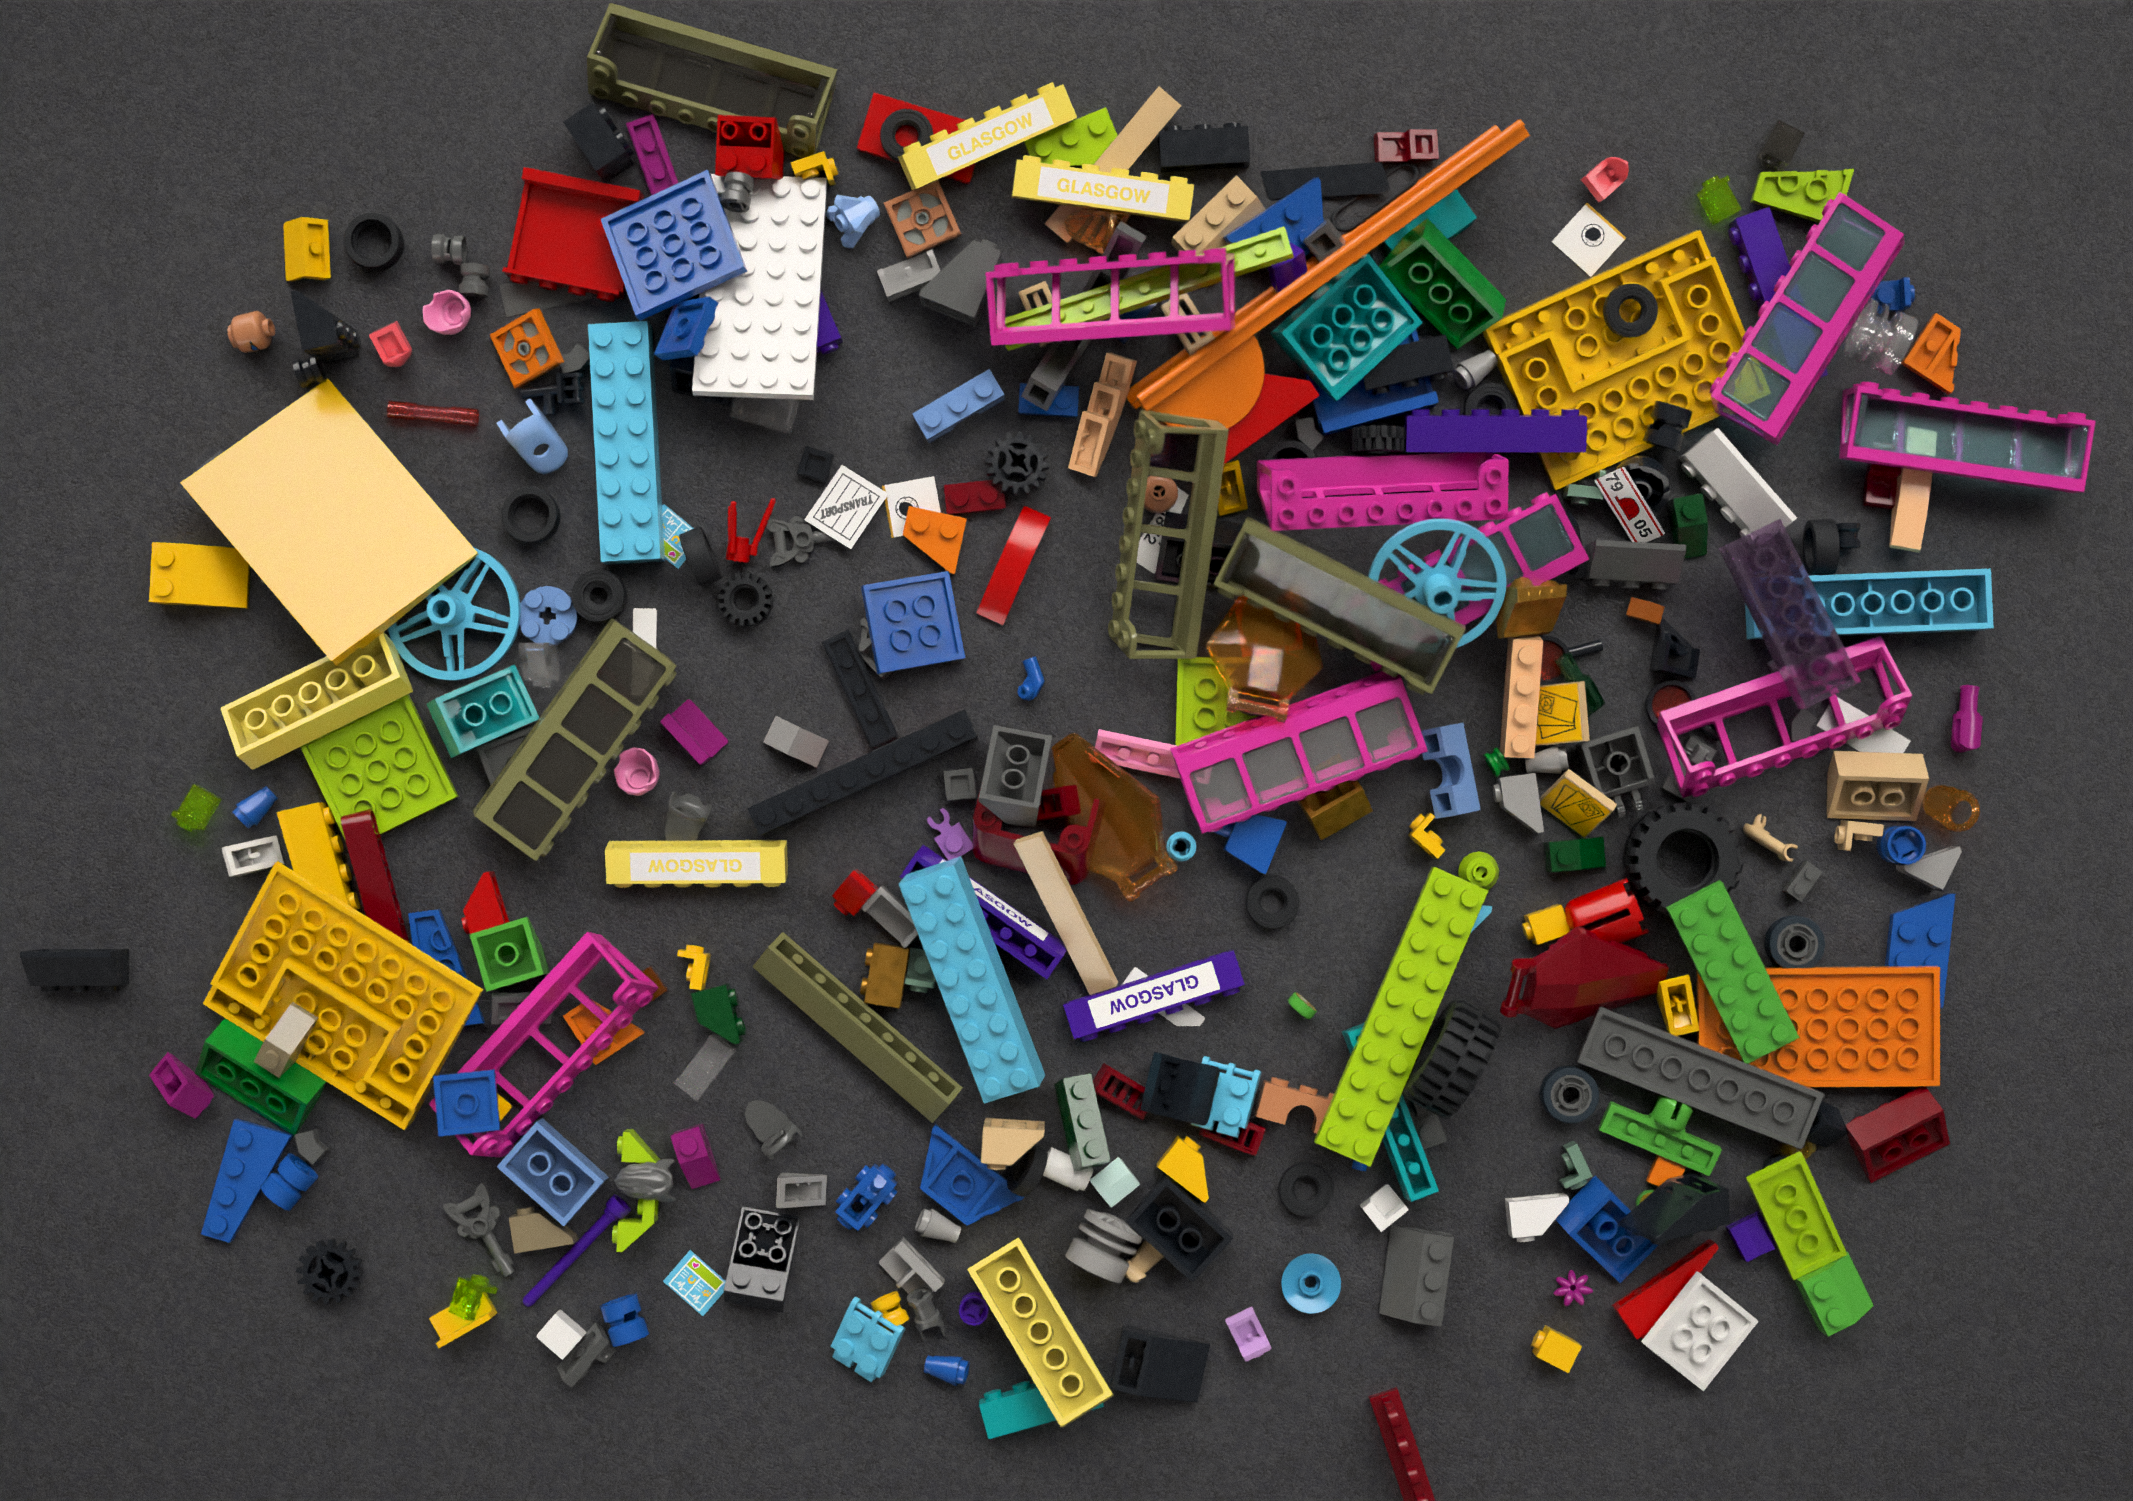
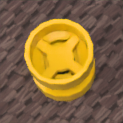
[870,1291,909,1330]

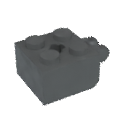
[1575,726,1655,818]

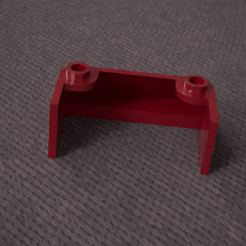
[973,784,1106,885]

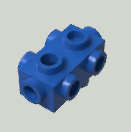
[835,1163,898,1231]

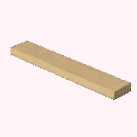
[1045,86,1181,243]
[1014,831,1118,995]

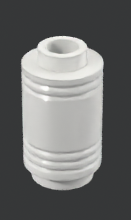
[1043,1147,1093,1191]

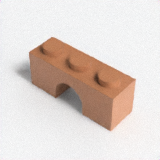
[1254,1077,1334,1134]

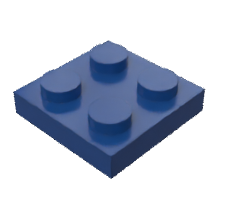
[654,297,719,360]
[433,1069,501,1137]

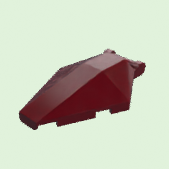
[1500,926,1669,1029]

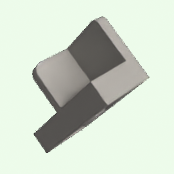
[879,1237,945,1294]

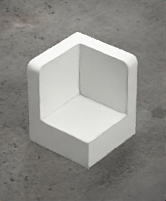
[1360,1184,1409,1232]
[537,1310,587,1360]

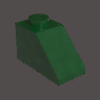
[1666,493,1708,559]
[1544,837,1606,872]

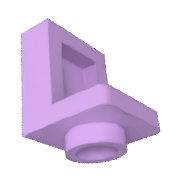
[1225,1306,1271,1361]

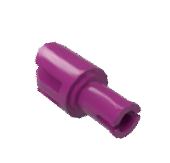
[1951,685,1983,753]

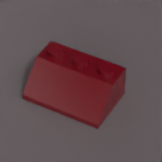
[1845,1086,1950,1183]

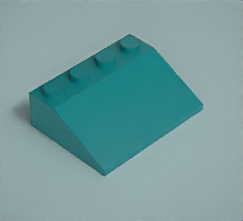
[1270,254,1423,401]

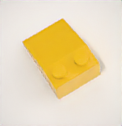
[149,542,250,608]

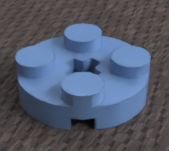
[519,586,579,646]

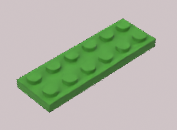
[1666,880,1799,1064]

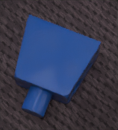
[1214,814,1287,874]

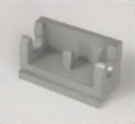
[877,249,941,302]

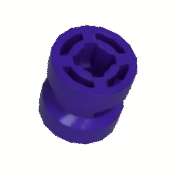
[959,1291,989,1326]

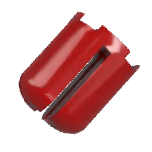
[1564,878,1649,943]

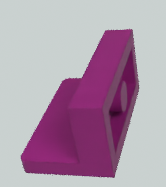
[660,699,728,766]

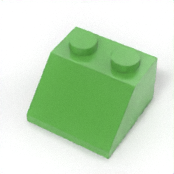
[469,917,550,992]
[1795,1251,1874,1336]

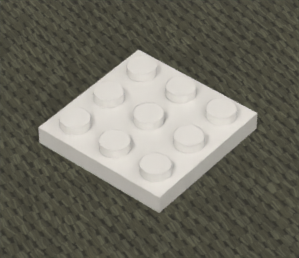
[1641,1271,1759,1391]

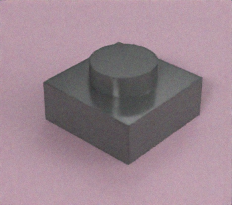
[943,768,977,801]

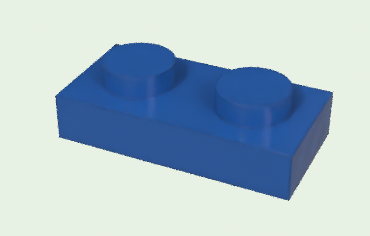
[1018,383,1079,417]

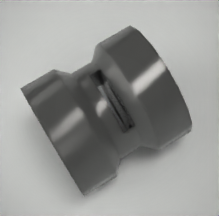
[720,172,754,213]
[431,234,467,265]
[459,263,490,298]

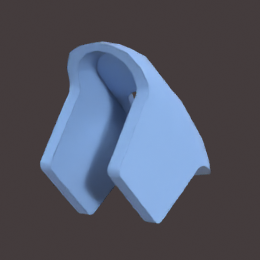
[497,399,568,474]

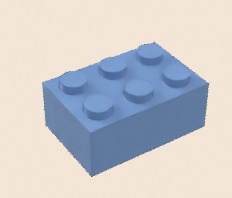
[497,1118,609,1226]

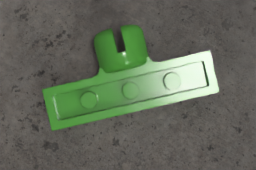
[1598,1095,1722,1176]

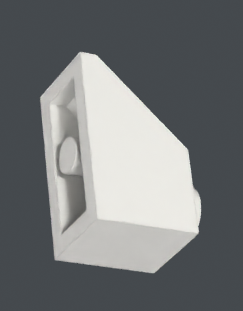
[1505,1193,1569,1242]

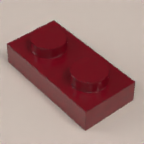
[944,479,1006,515]

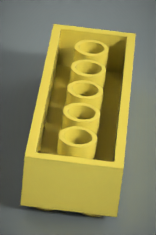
[220,632,413,770]
[967,1237,1114,1428]

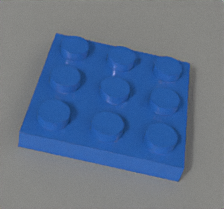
[861,571,965,674]

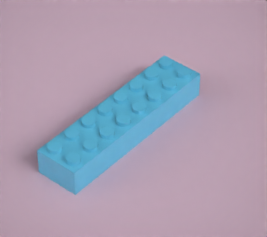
[588,321,665,565]
[1744,569,1994,640]
[899,856,1045,1104]

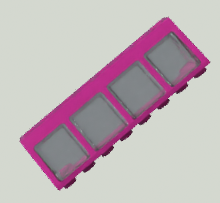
[1170,671,1428,834]

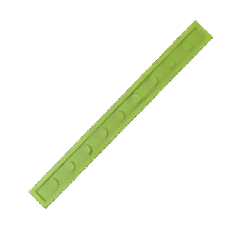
[1005,226,1294,351]

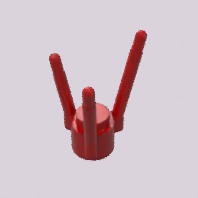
[726,498,776,562]

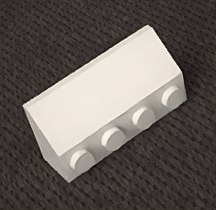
[1679,428,1797,547]

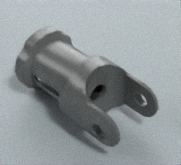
[907,1287,945,1342]

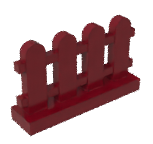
[1368,1387,1435,1501]

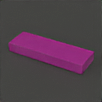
[626,114,679,195]

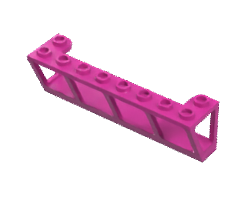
[985,248,1235,346]
[1257,452,1508,531]
[1657,636,1912,798]
[429,932,659,1158]

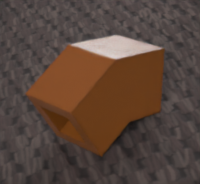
[1626,597,1665,624]

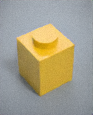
[1522,904,1571,945]
[1531,1325,1582,1373]

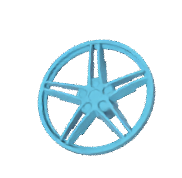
[1367,519,1506,652]
[388,547,521,681]

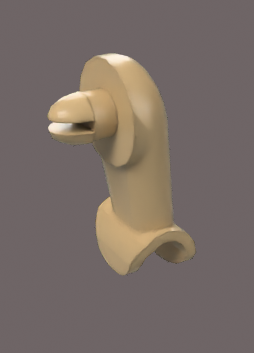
[1743,814,1798,862]
[1125,1240,1164,1283]

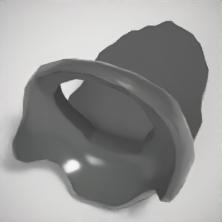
[664,792,712,841]
[745,1100,803,1160]
[614,1158,676,1202]

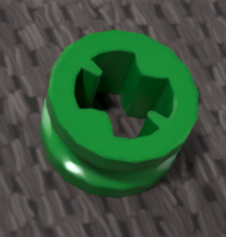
[1483,747,1510,777]

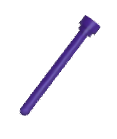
[523,1194,631,1307]

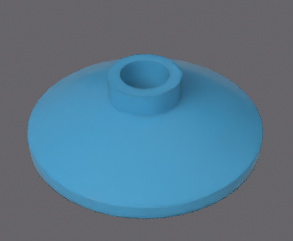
[1281,1253,1341,1314]

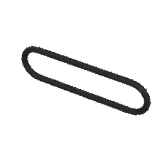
[1331,163,1419,232]

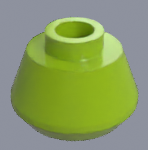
[1458,852,1499,890]

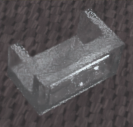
[674,1033,737,1101]

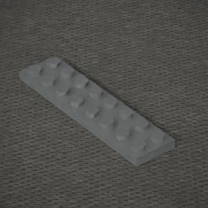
[1576,1006,1824,1149]

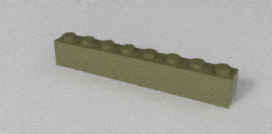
[753,932,962,1123]

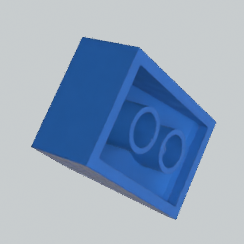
[1555,1176,1658,1283]

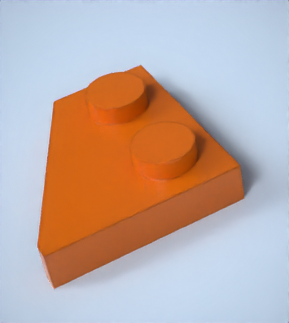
[1901,313,1961,395]
[903,506,967,575]
[563,999,644,1065]

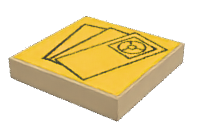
[1535,681,1590,746]
[1539,769,1617,838]

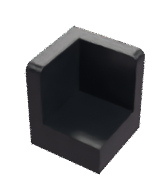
[1806,1102,1848,1147]

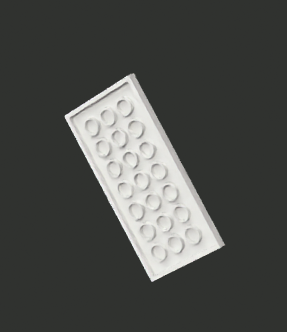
[692,174,828,400]

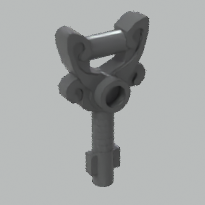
[766,516,861,567]
[443,1182,515,1278]

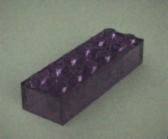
[1718,519,1861,710]

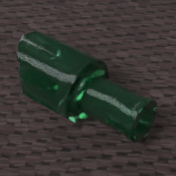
[1554,652,1606,718]

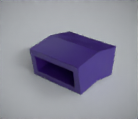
[1268,243,1308,293]
[1726,1211,1776,1262]

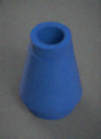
[232,786,278,829]
[924,1355,970,1386]

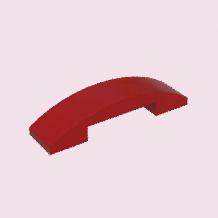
[976,506,1051,625]

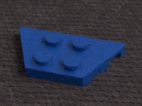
[1223,177,1324,270]
[1885,893,1956,1008]
[920,1124,1024,1225]

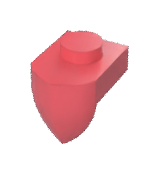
[1581,157,1629,203]
[369,321,412,367]

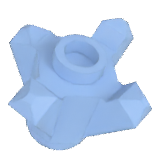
[826,195,880,248]

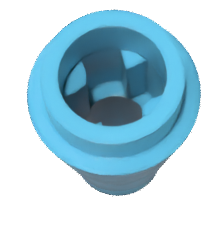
[1166,832,1196,861]

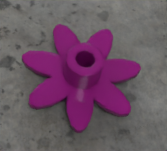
[1554,1270,1593,1306]

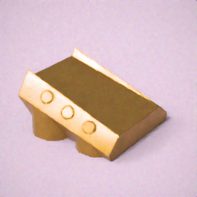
[1496,577,1567,638]

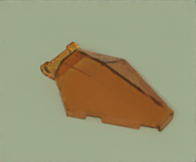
[1205,555,1323,723]
[1051,733,1178,902]

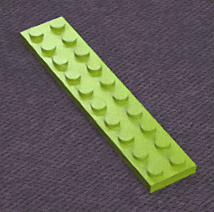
[1314,867,1488,1167]

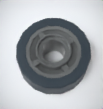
[1764,915,1826,968]
[1540,1066,1599,1123]

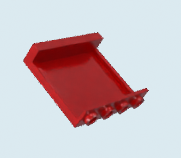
[502,167,644,302]

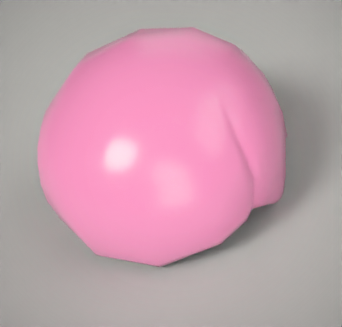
[423,289,471,335]
[614,747,660,796]

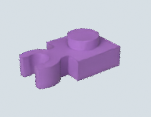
[927,808,973,860]

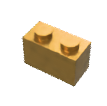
[860,942,910,1008]

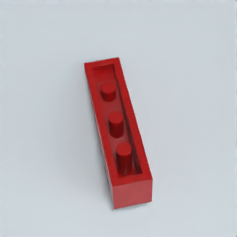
[1612,1239,1719,1340]

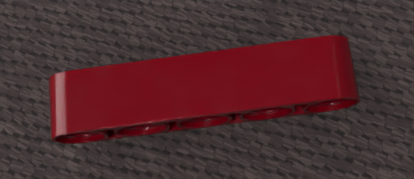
[341,809,409,943]

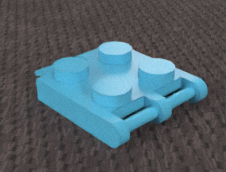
[1191,1056,1261,1138]
[830,1296,905,1383]

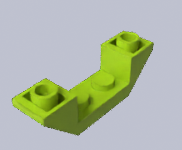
[612,1129,660,1252]

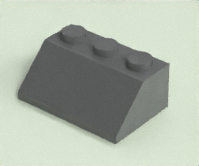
[1584,540,1686,590]
[978,725,1052,828]
[1379,1224,1454,1327]

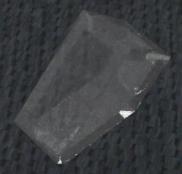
[519,643,559,687]

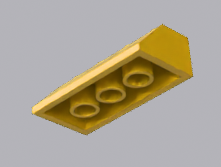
[277,802,360,910]

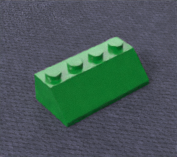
[1379,218,1506,349]
[195,1018,326,1136]

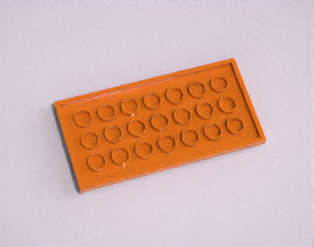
[1697,966,1940,1087]

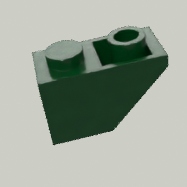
[691,983,746,1044]

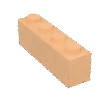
[1500,635,1543,758]

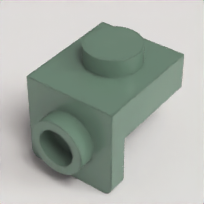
[1563,470,1606,506]

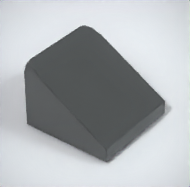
[1303,219,1345,262]

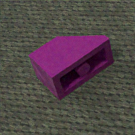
[149,1052,215,1119]
[670,1123,721,1189]

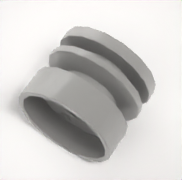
[1065,1209,1143,1283]

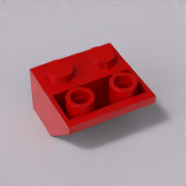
[715,115,784,180]

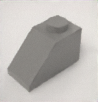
[1492,773,1544,833]

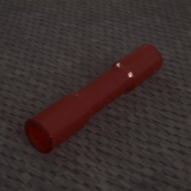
[387,400,479,427]

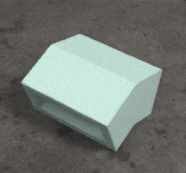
[1090,1157,1140,1208]

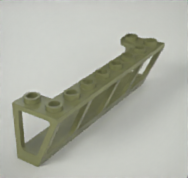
[1108,410,1229,659]

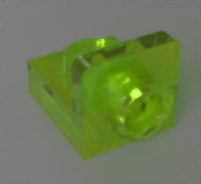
[1697,175,1742,225]
[171,784,222,832]
[448,1274,498,1321]

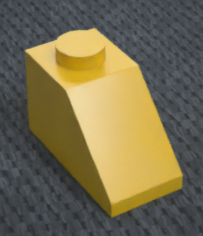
[1157,1136,1209,1203]

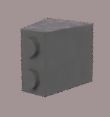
[919,239,1003,327]

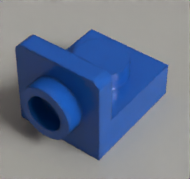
[1867,277,1915,313]

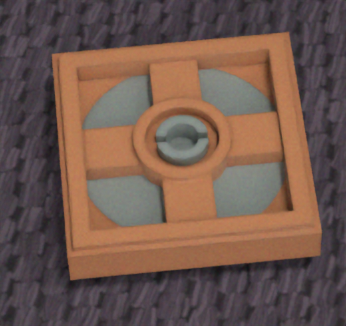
[884,180,961,259]

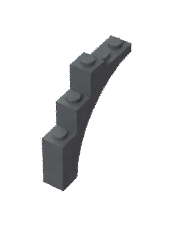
[1021,222,1147,411]

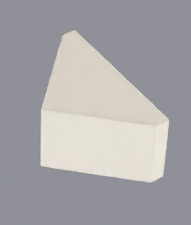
[222,835,284,877]

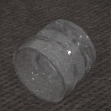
[1842,298,1918,376]

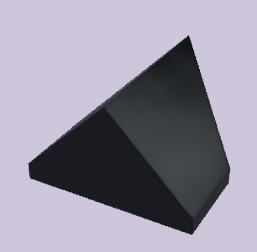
[1650,617,1700,679]

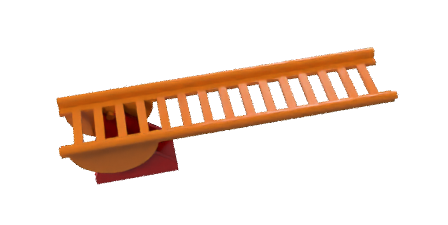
[1126,119,1530,464]

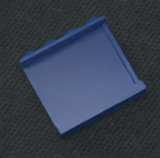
[1304,300,1439,436]

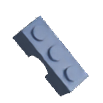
[912,369,1005,443]
[1421,723,1481,819]

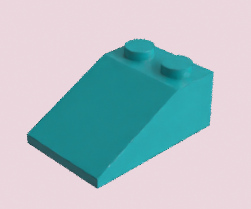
[426,665,539,758]

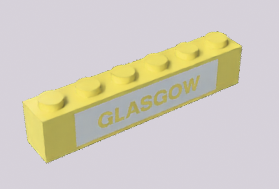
[898,82,1077,190]
[1011,155,1194,222]
[605,840,788,888]

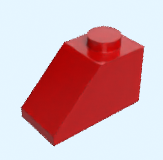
[832,869,879,916]
[461,871,510,934]

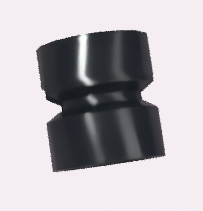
[1643,401,1693,452]

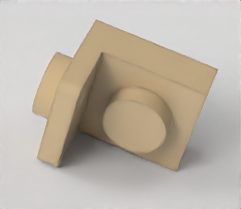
[1834,820,1884,851]

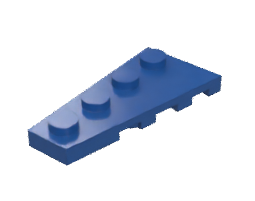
[408,909,485,1026]
[201,1119,293,1243]

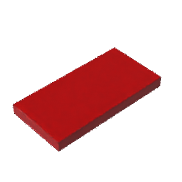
[857,92,977,185]

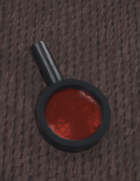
[1540,636,1603,686]
[1645,680,1719,741]

